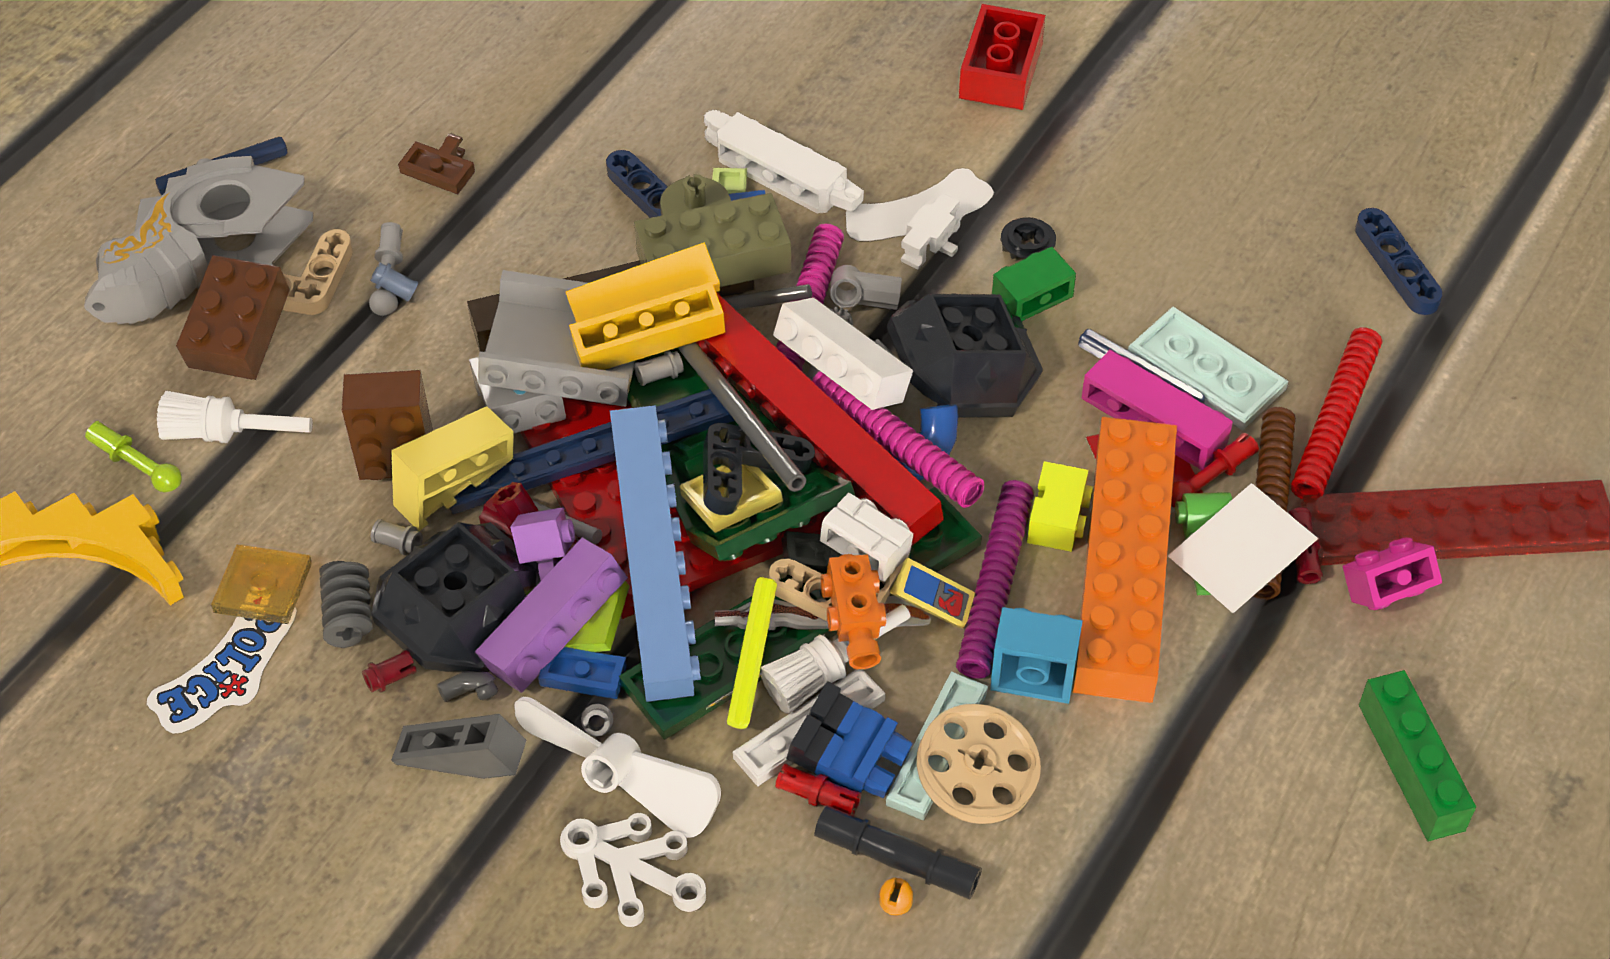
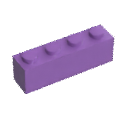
[475,538,628,693]

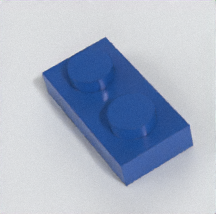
[538,647,627,699]

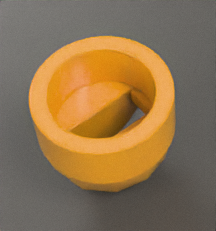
[879,877,913,916]

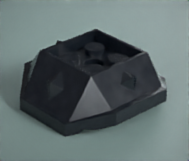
[886,293,1043,418]
[371,522,541,672]

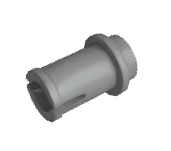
[634,350,684,386]
[371,519,423,556]
[581,704,613,736]

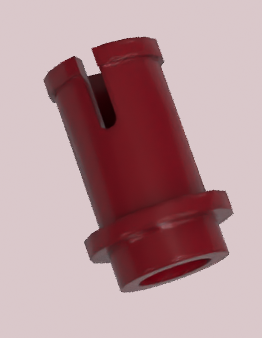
[362,650,417,693]

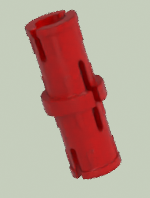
[775,763,861,816]

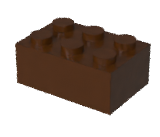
[176,255,290,380]
[342,370,433,480]

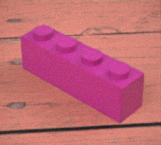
[1081,349,1233,470]

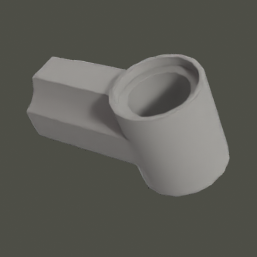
[830,265,902,310]

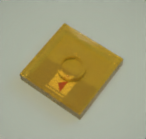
[211,544,312,624]

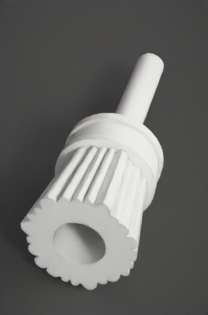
[157,391,312,443]
[761,604,911,714]

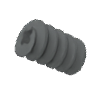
[319,561,373,648]

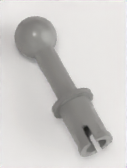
[369,222,403,316]

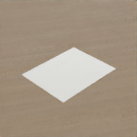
[1168,483,1318,613]

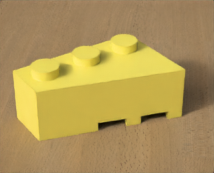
[391,406,514,531]

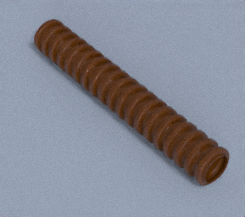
[1252,407,1296,599]

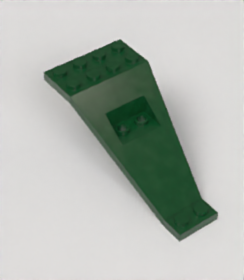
[627,347,856,561]

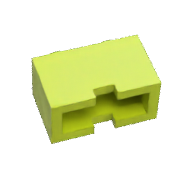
[1027,461,1093,552]

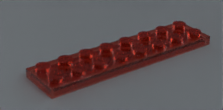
[1301,480,1610,565]

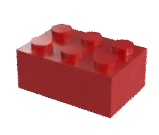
[959,4,1046,110]

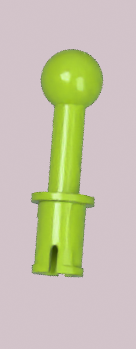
[85,421,182,492]

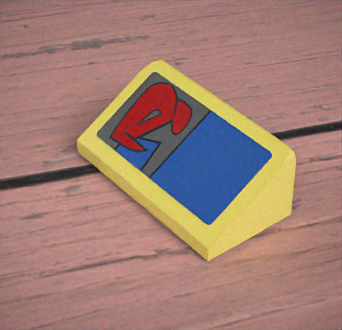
[889,558,975,629]

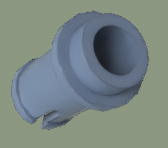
[370,263,418,302]

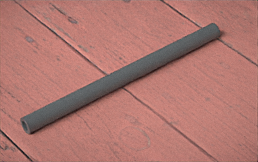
[679,342,806,492]

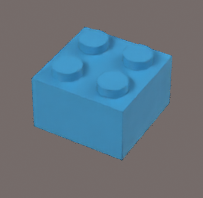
[990,607,1083,704]

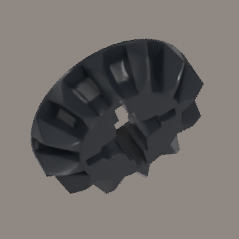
[1000,217,1056,260]

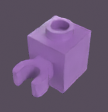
[510,507,575,581]

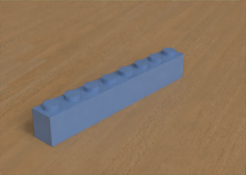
[610,405,701,702]

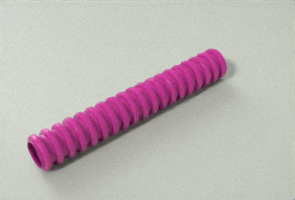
[776,224,844,371]
[812,371,984,508]

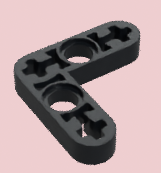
[703,423,815,515]

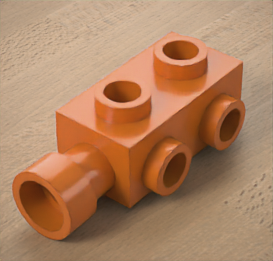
[821,554,886,669]

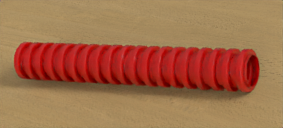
[1290,327,1383,502]

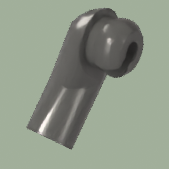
[437,671,498,702]

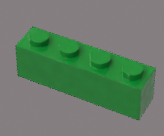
[1359,670,1476,842]

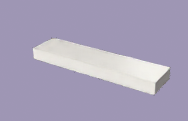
[733,669,885,787]

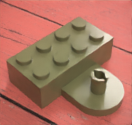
[634,174,791,287]

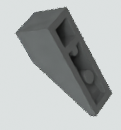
[391,714,527,779]

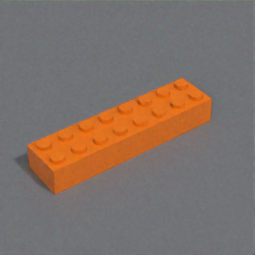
[1073,417,1177,703]

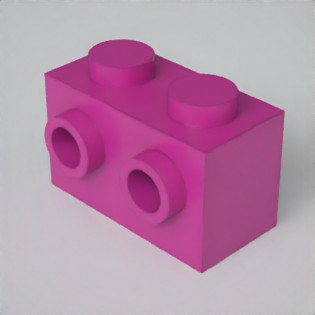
[1342,538,1443,610]

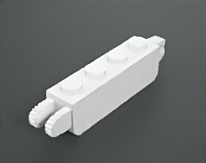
[704,110,864,214]

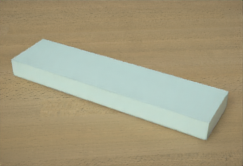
[886,671,988,821]

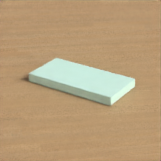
[1128,307,1288,431]

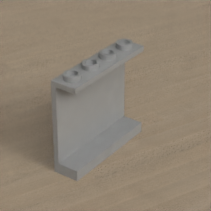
[478,270,635,407]

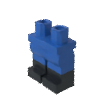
[786,681,913,798]

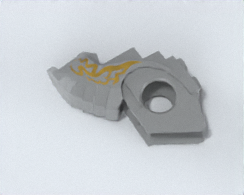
[84,156,313,325]

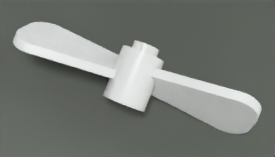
[514,697,721,838]

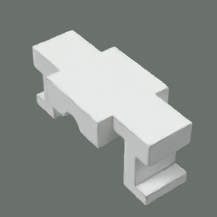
[901,192,960,270]

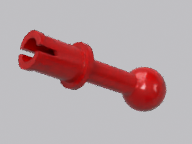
[1171,433,1259,508]

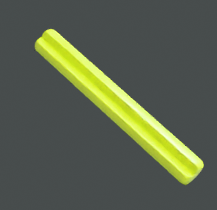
[727,577,777,729]

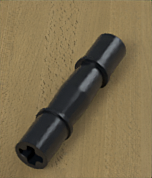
[814,805,982,900]

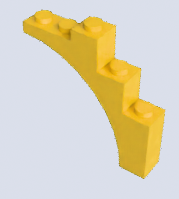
[0,491,184,605]

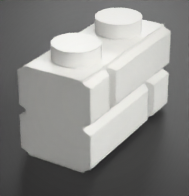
[820,493,914,582]

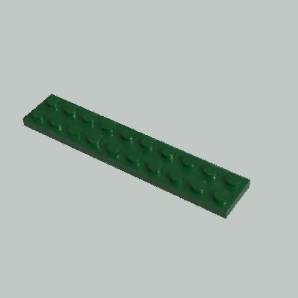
[619,487,982,740]

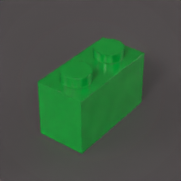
[992,247,1076,321]

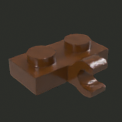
[398,133,475,195]

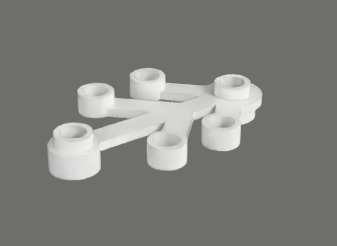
[560,813,706,927]

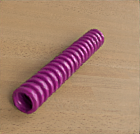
[956,480,1034,679]

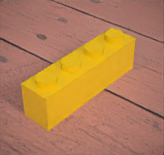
[565,242,720,323]
[569,282,725,370]

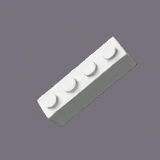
[773,298,913,410]

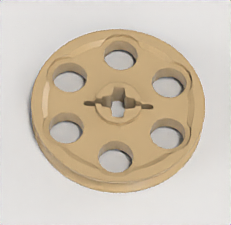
[916,704,1041,824]

